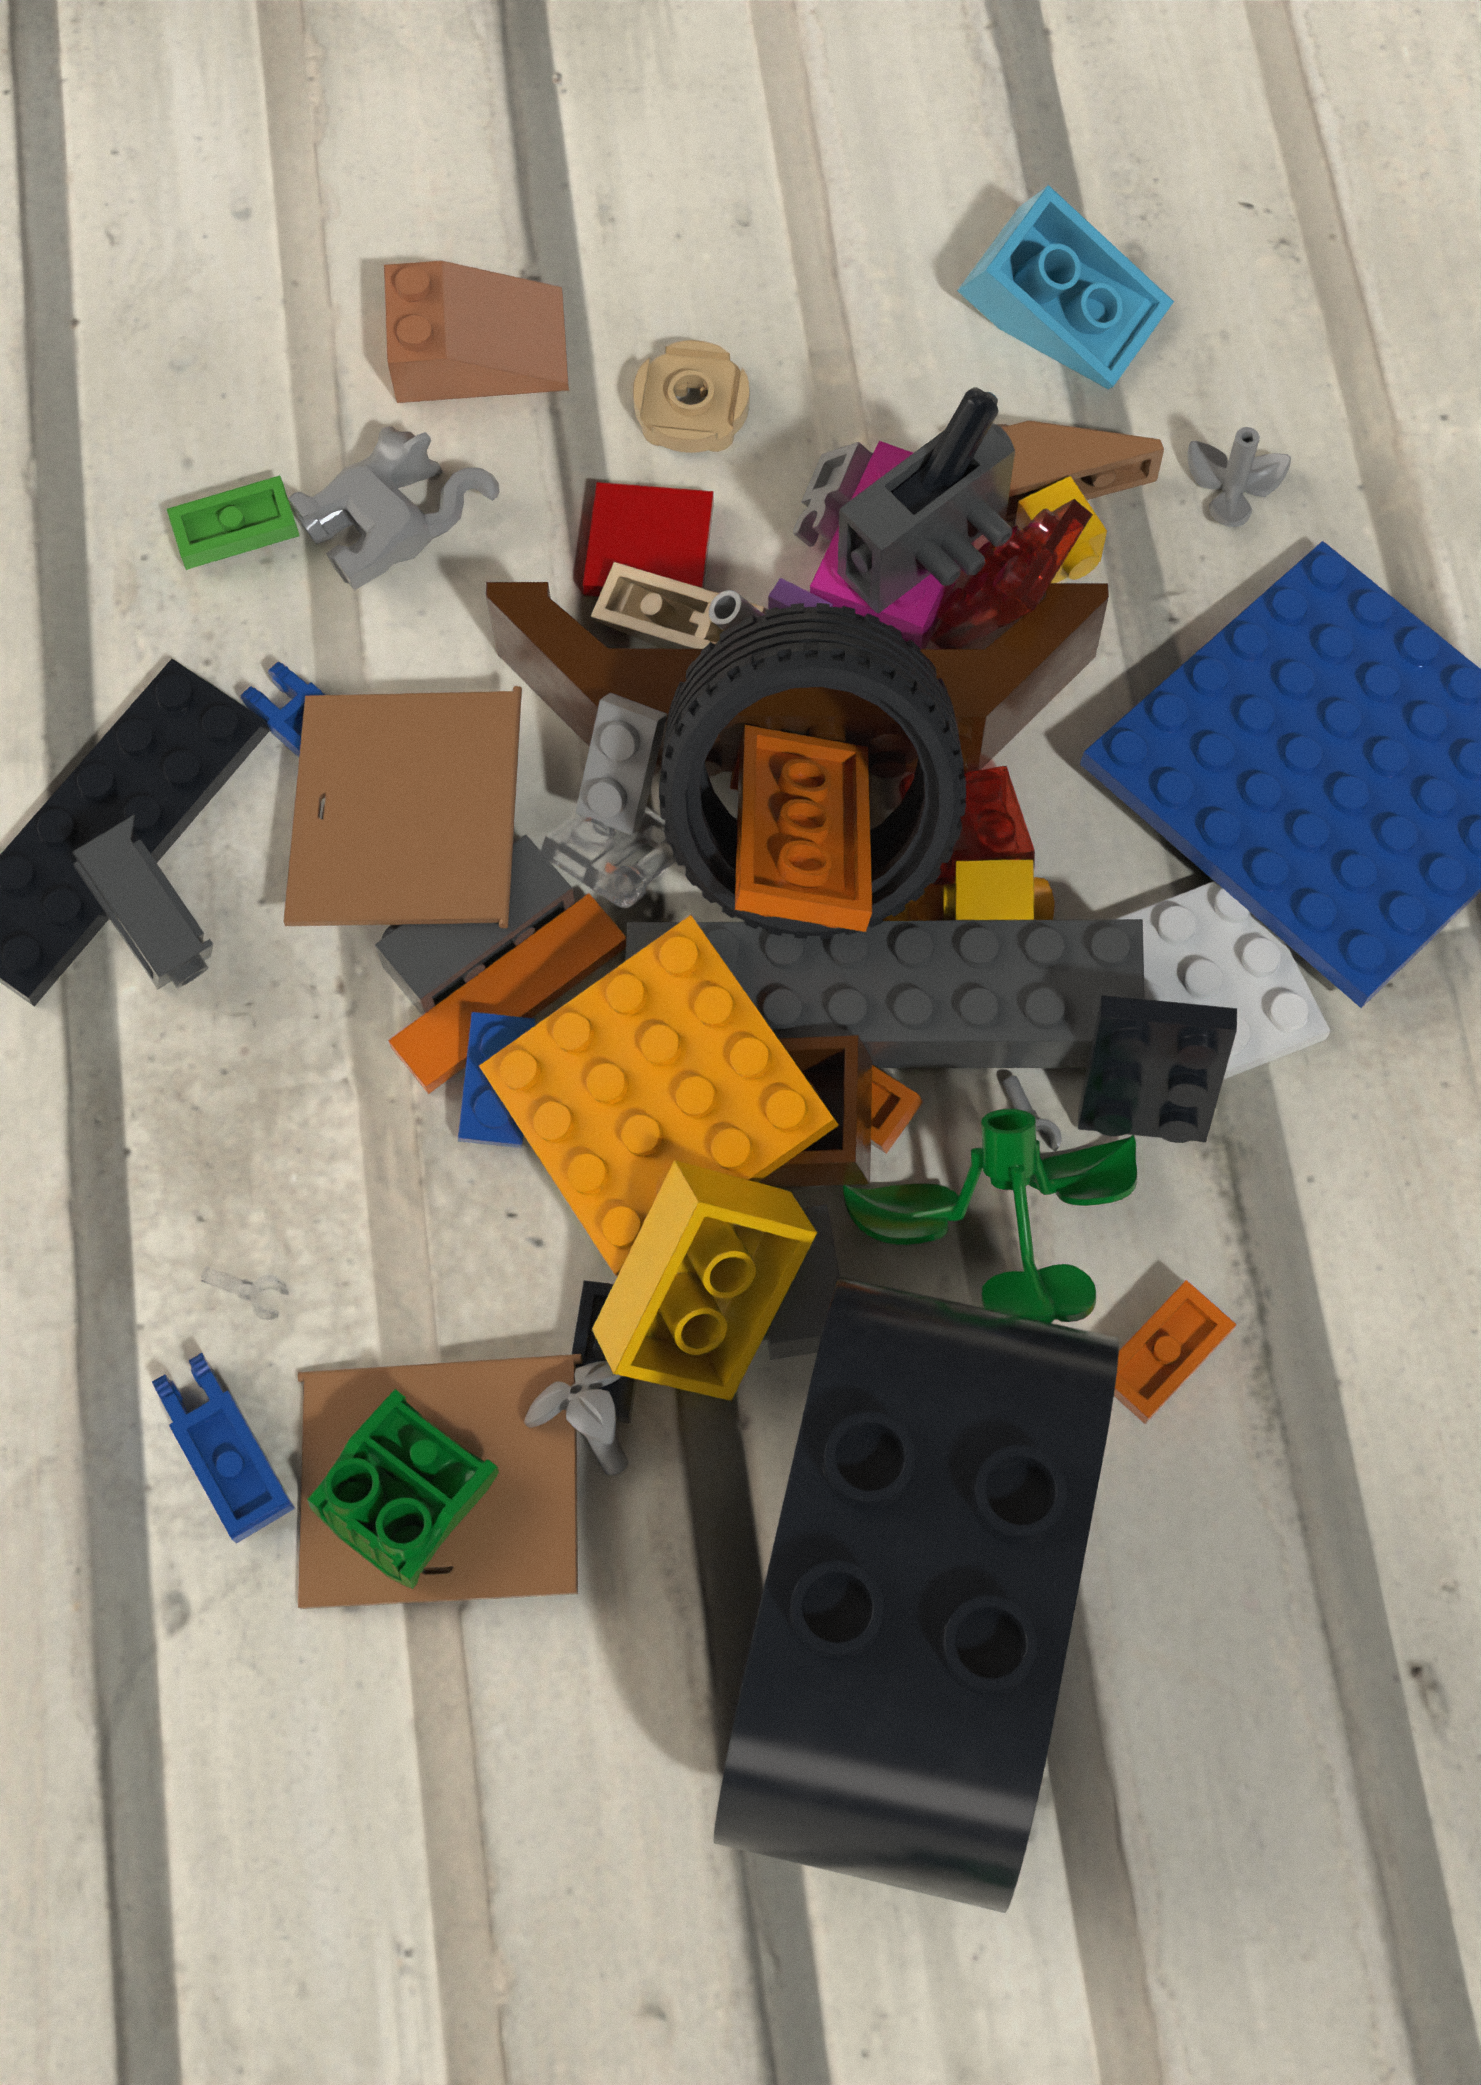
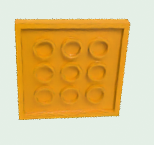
[479,915,839,1276]

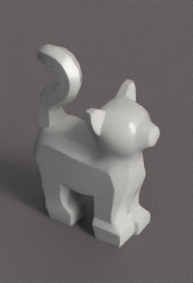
[289,427,500,591]

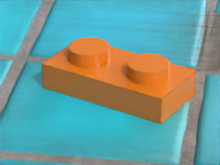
[1114,1280,1237,1424]

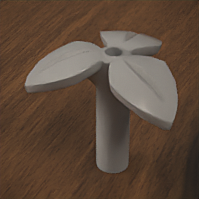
[1188,427,1291,527]
[524,1361,628,1475]

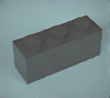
[375,835,575,1015]

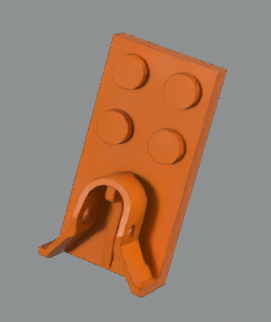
[730,725,872,932]

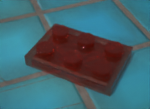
[931,499,1093,649]

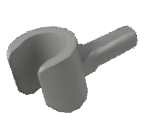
[1003,1076,1062,1152]

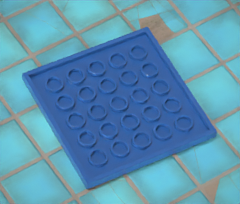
[1080,541,1481,1008]

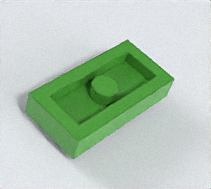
[167,475,300,570]

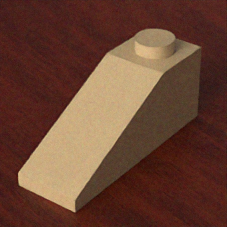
[591,562,767,649]

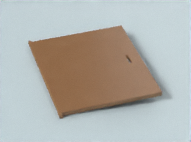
[283,686,522,928]
[298,1354,582,1609]

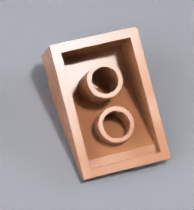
[384,261,569,403]

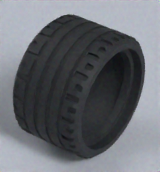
[659,603,966,939]

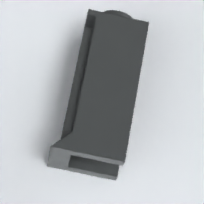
[73,815,213,989]

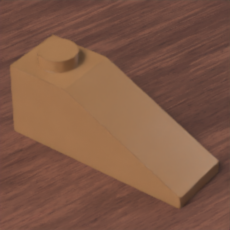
[997,421,1164,522]

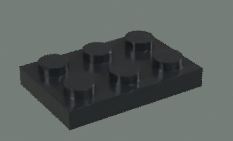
[1078,995,1237,1143]

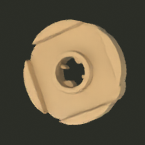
[633,340,750,453]

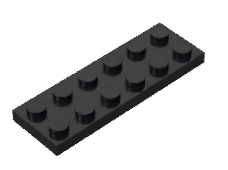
[0,659,269,1007]

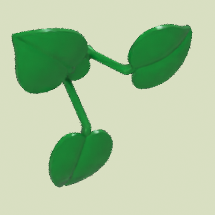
[843,1109,1137,1323]

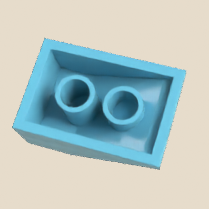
[957,185,1174,390]

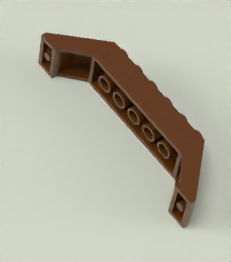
[486,582,1109,778]

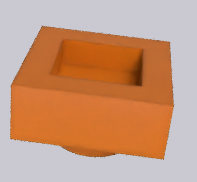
[871,1065,923,1154]

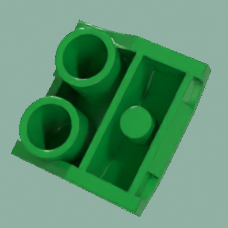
[307,1389,499,1589]

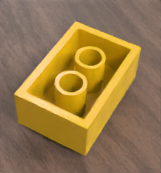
[592,1160,817,1401]

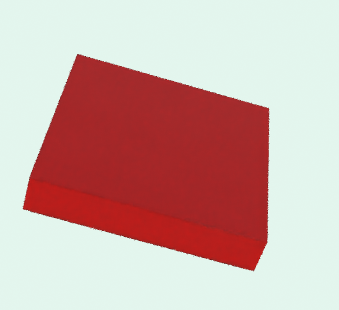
[583,482,714,597]

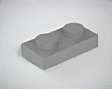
[575,693,667,835]

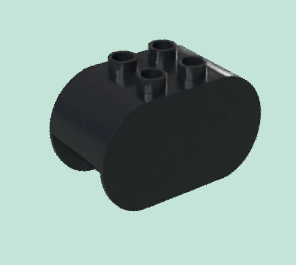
[713,1277,1119,1913]

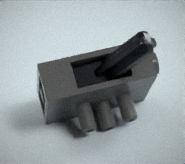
[837,387,1015,614]

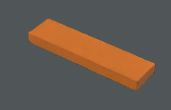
[388,893,627,1094]

